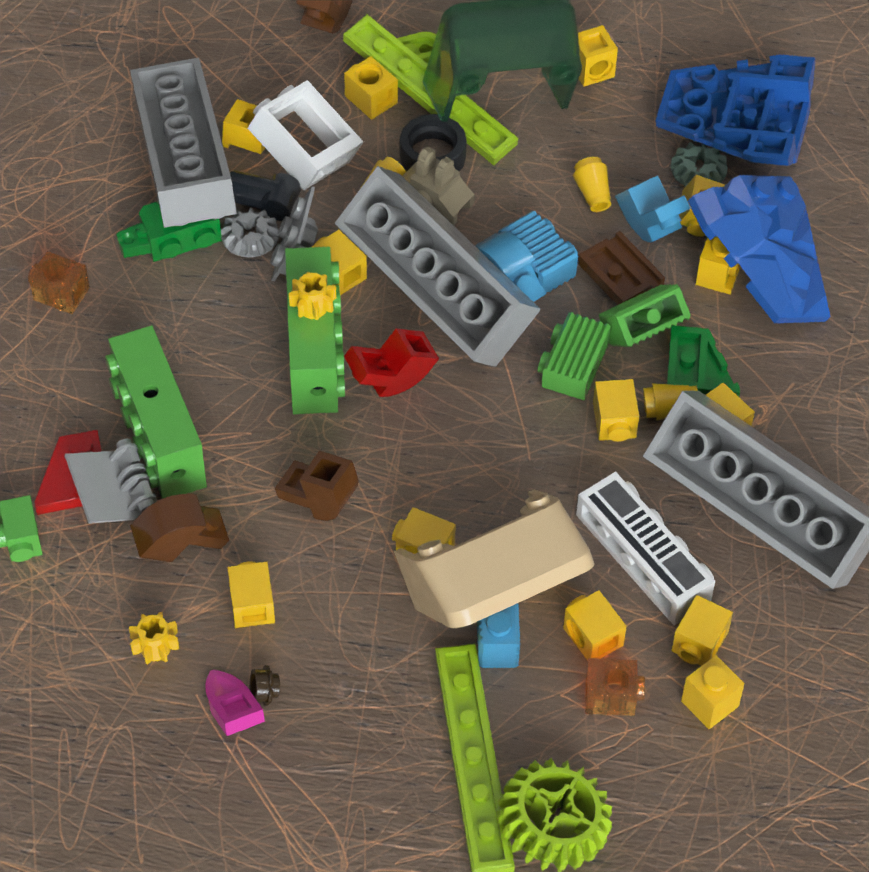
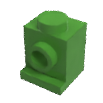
[0,495,43,562]

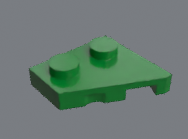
[666,326,740,397]

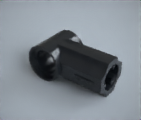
[230,170,301,221]

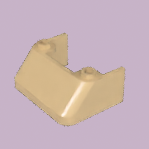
[394,489,594,628]

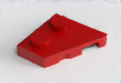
[34,430,102,515]

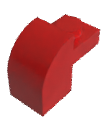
[344,328,439,397]

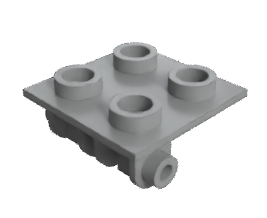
[270,186,318,282]
[65,439,157,524]

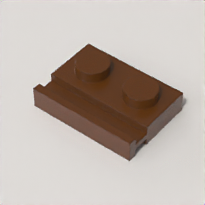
[577,231,665,305]

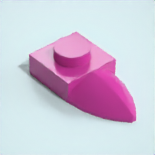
[205,670,265,736]

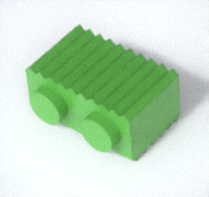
[599,284,691,347]
[538,312,611,400]

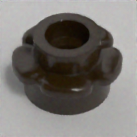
[249,665,280,706]

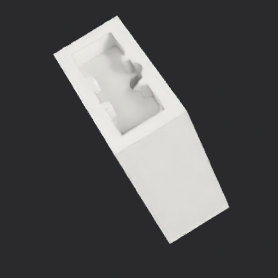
[248,80,363,190]

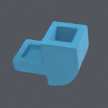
[615,175,691,242]
[474,231,546,302]

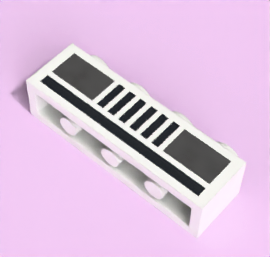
[576,472,715,625]

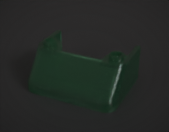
[422,0,582,122]

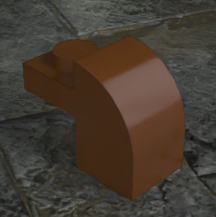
[296,0,353,34]
[274,450,359,521]
[130,493,229,562]

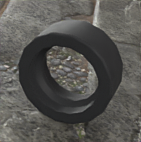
[399,114,467,171]

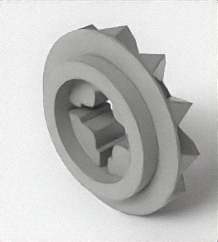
[221,207,279,257]

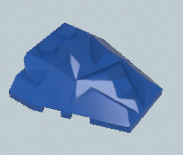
[655,55,815,166]
[688,175,831,323]

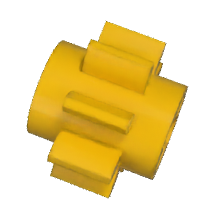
[289,272,337,320]
[129,612,179,664]

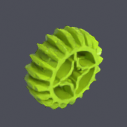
[498,758,612,872]

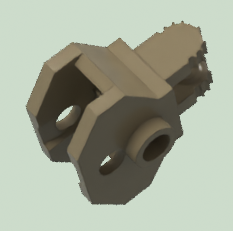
[402,146,475,225]

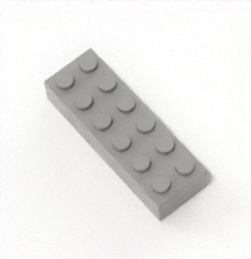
[130,57,237,228]
[335,166,541,367]
[643,391,869,589]

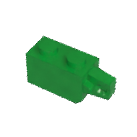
[116,201,222,262]

